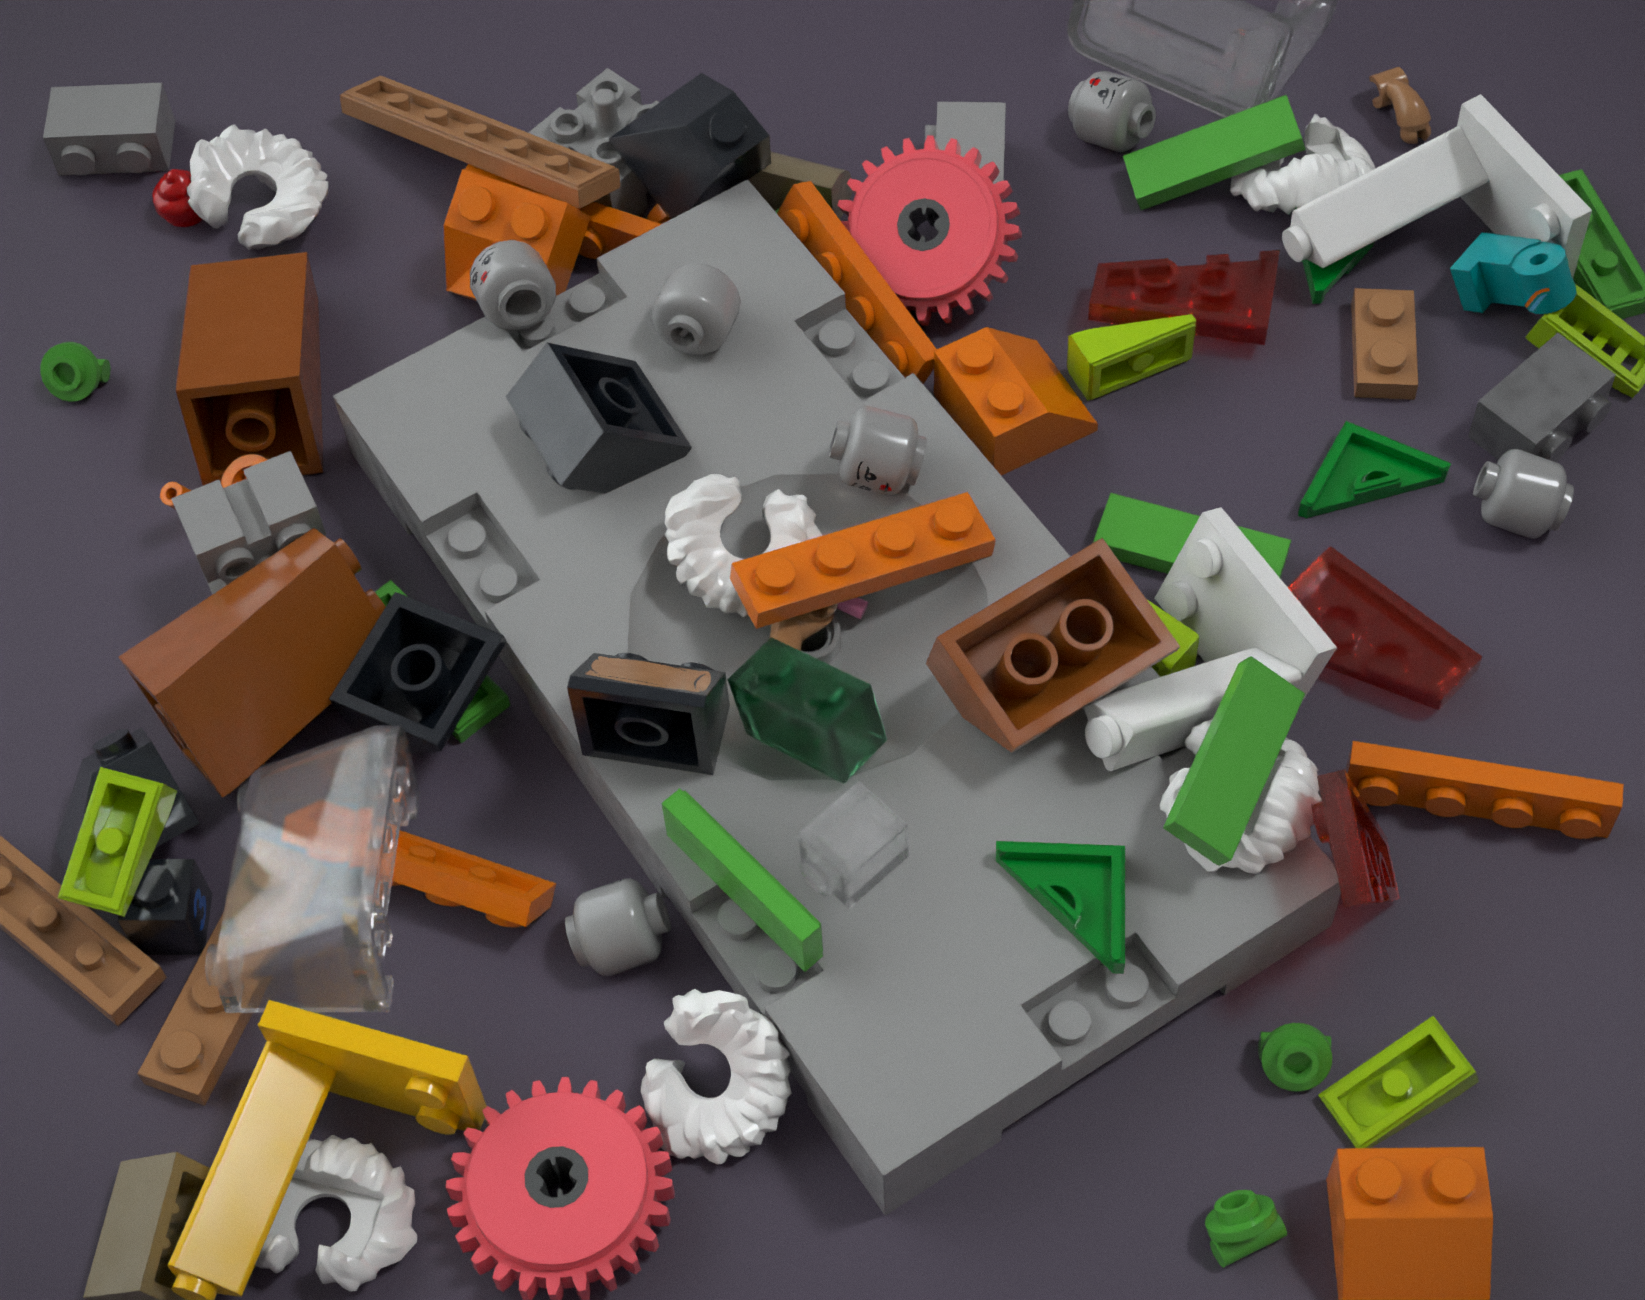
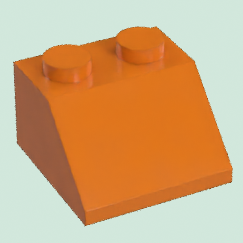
[934,327,1098,476]
[1326,1147,1493,1300]

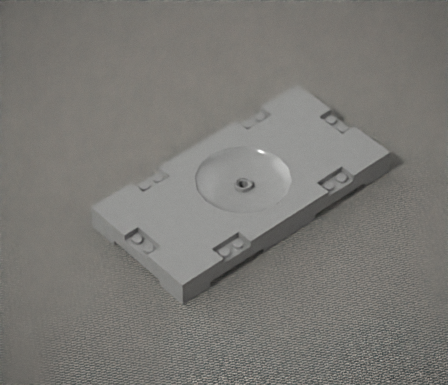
[333,179,1345,1216]

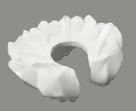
[1230,114,1375,215]
[186,124,329,250]
[664,474,823,617]
[1160,718,1324,874]
[640,989,792,1164]
[255,1135,417,1292]

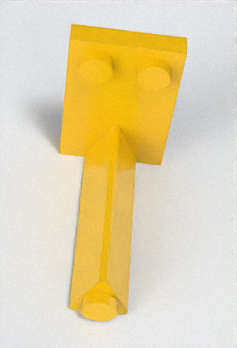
[167,1000,487,1300]

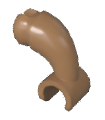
[1369,67,1432,144]

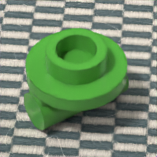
[40,342,111,402]
[1258,1023,1332,1091]
[1205,1190,1287,1268]

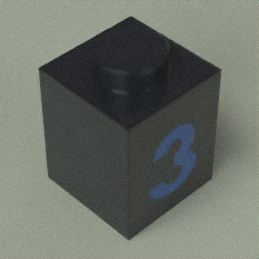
[118,859,213,955]

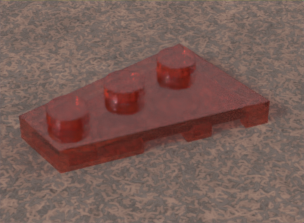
[1088,250,1280,345]
[1288,546,1483,710]
[1311,769,1400,908]

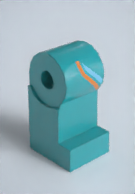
[1450,232,1577,314]

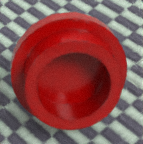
[152,169,202,227]

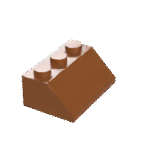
[925,538,1180,753]

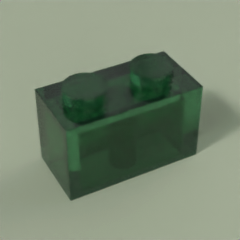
[727,637,887,784]

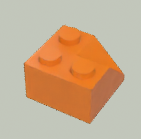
[443,169,591,301]

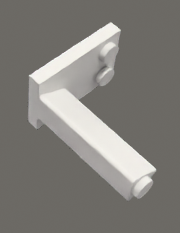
[1282,94,1592,279]
[1084,507,1337,771]

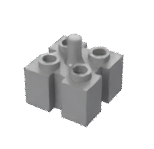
[528,68,659,216]
[171,451,326,595]

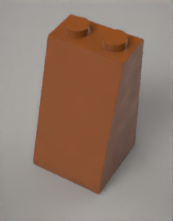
[176,252,323,486]
[118,528,386,798]

